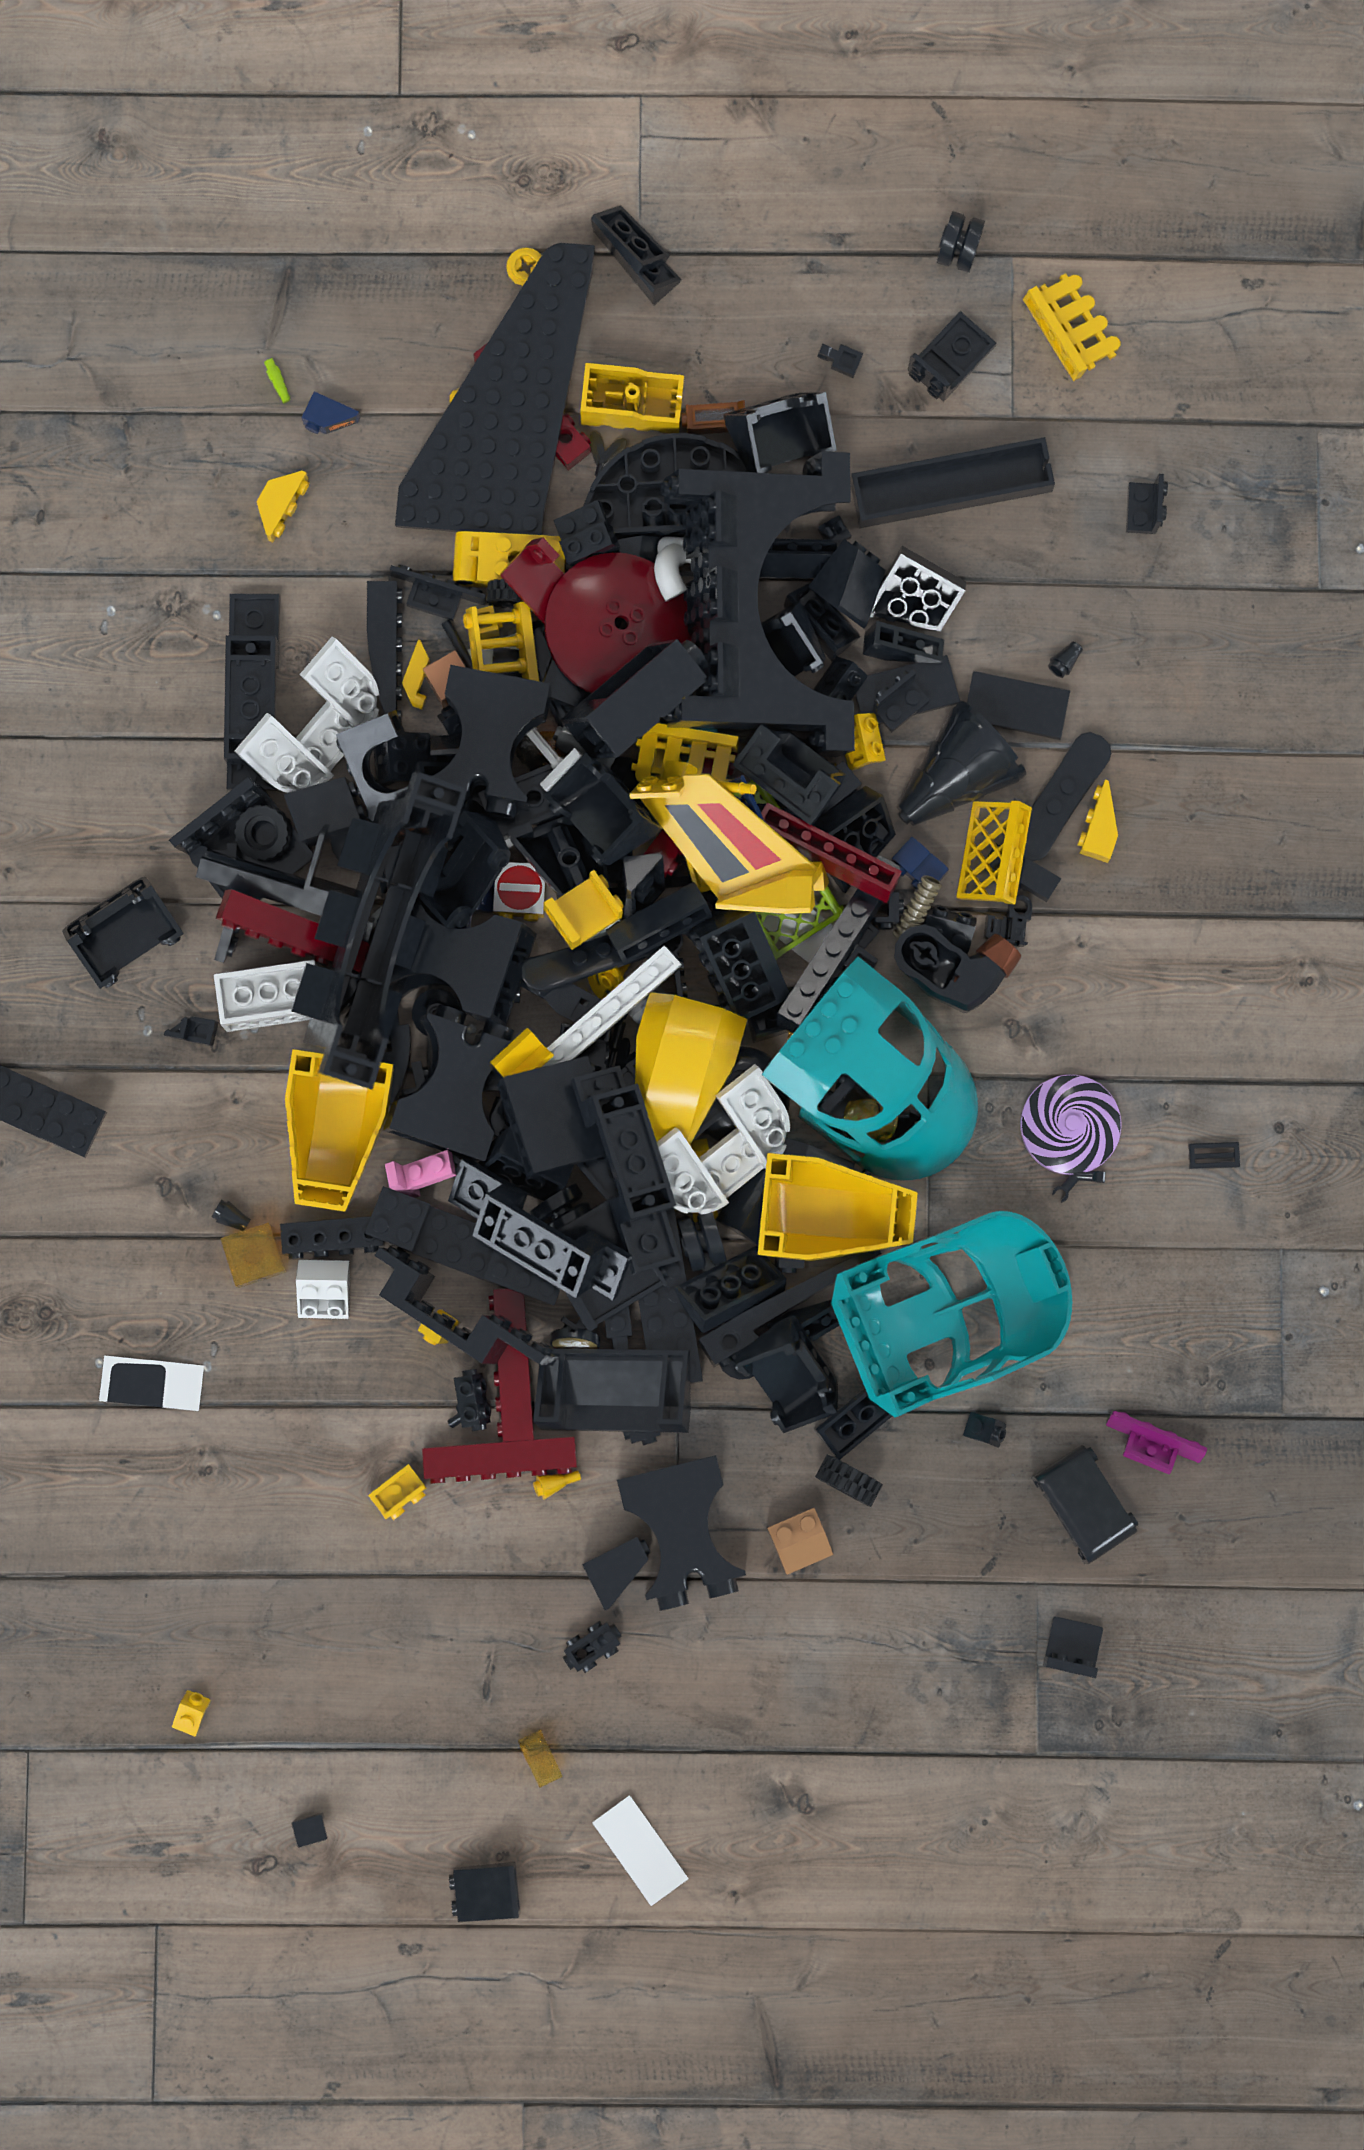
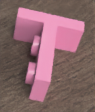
[385,1150,456,1198]

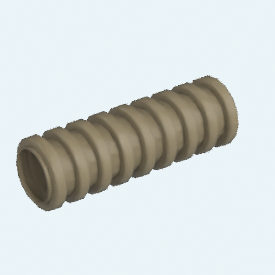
[893,875,942,939]

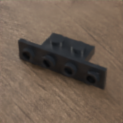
[390,564,486,621]

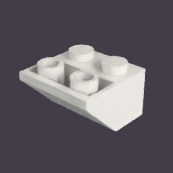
[296,1260,350,1319]

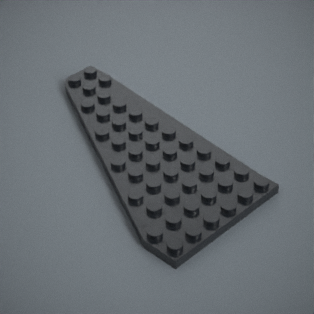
[395,243,595,535]

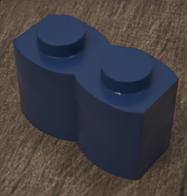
[891,837,949,889]

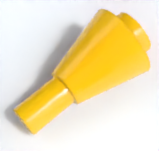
[533,1470,581,1500]

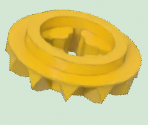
[506,248,542,286]

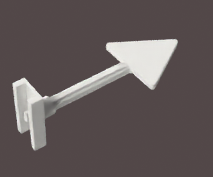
[527,727,583,792]

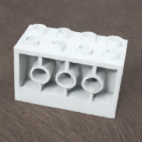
[214,960,318,1032]

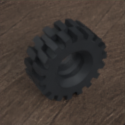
[815,1454,883,1507]

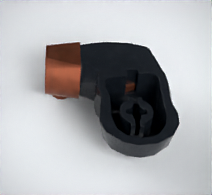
[894,924,1021,1013]

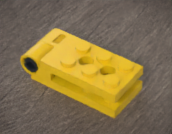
[453,531,566,588]

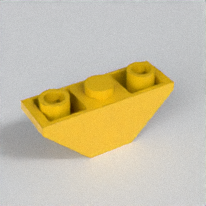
[256,471,309,543]

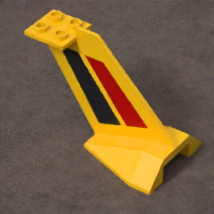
[630,774,829,914]

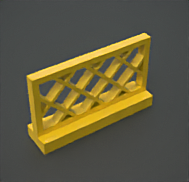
[956,801,1032,904]

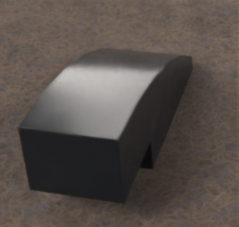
[987,843,1062,902]

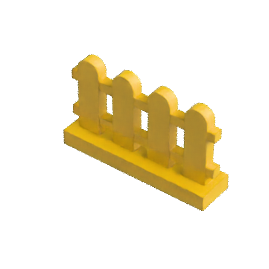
[1023,273,1120,381]
[631,723,739,782]

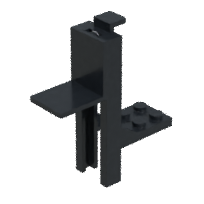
[196,824,376,963]

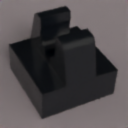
[818,515,852,541]

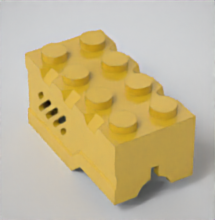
[580,363,684,434]

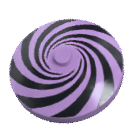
[1020,1075,1121,1175]

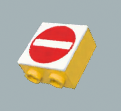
[493,862,546,922]

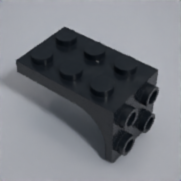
[907,311,997,402]
[818,1074,883,1141]

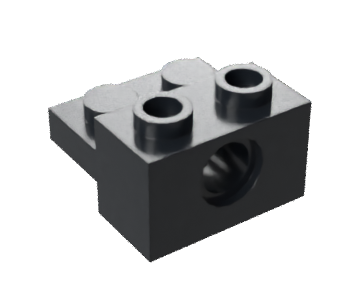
[553,500,621,566]

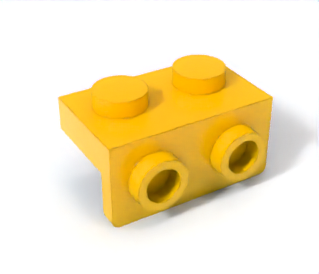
[368,1464,427,1520]

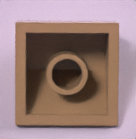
[767,1508,833,1575]

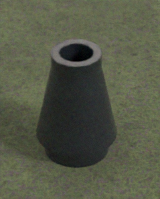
[1048,641,1083,678]
[211,1200,251,1232]

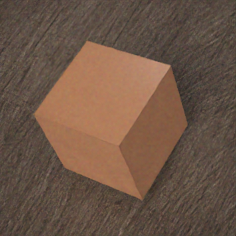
[423,651,465,708]

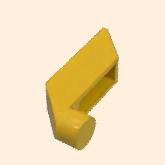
[402,640,430,710]

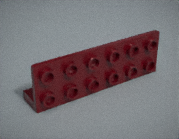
[500,537,626,630]

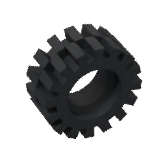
[487,579,524,609]

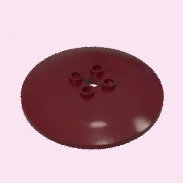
[544,553,692,694]

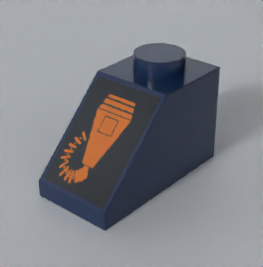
[301,391,360,434]

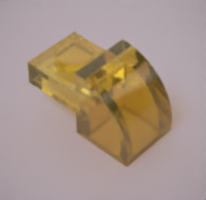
[518,1729,563,1788]

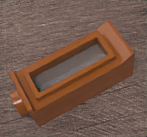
[681,400,745,435]

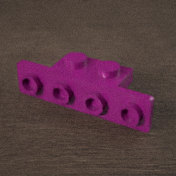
[1106,1411,1207,1475]

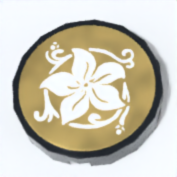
[550,1328,600,1349]

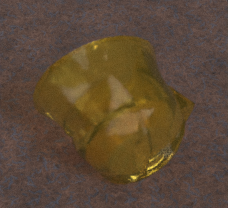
[844,1097,898,1143]

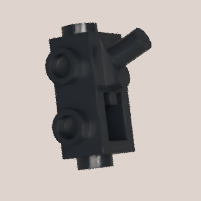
[448,1369,491,1431]
[563,1621,622,1673]

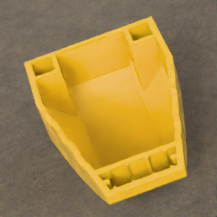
[635,992,747,1145]
[285,1049,394,1211]
[758,1153,918,1261]

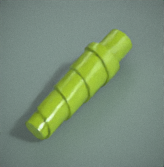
[264,358,290,403]

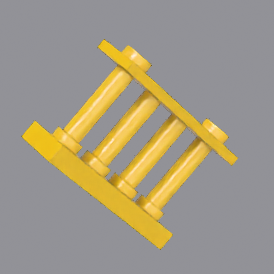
[463,602,539,681]

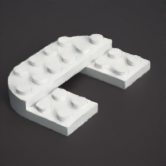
[235,637,379,793]
[657,1064,790,1214]

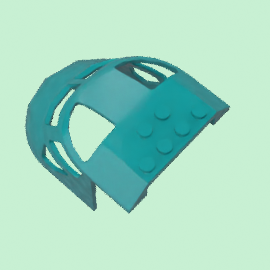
[762,957,978,1181]
[831,1211,1073,1417]

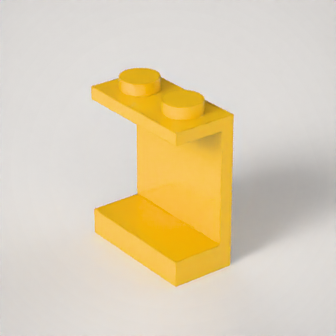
[543,870,624,950]

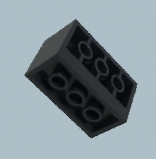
[688,909,790,1019]

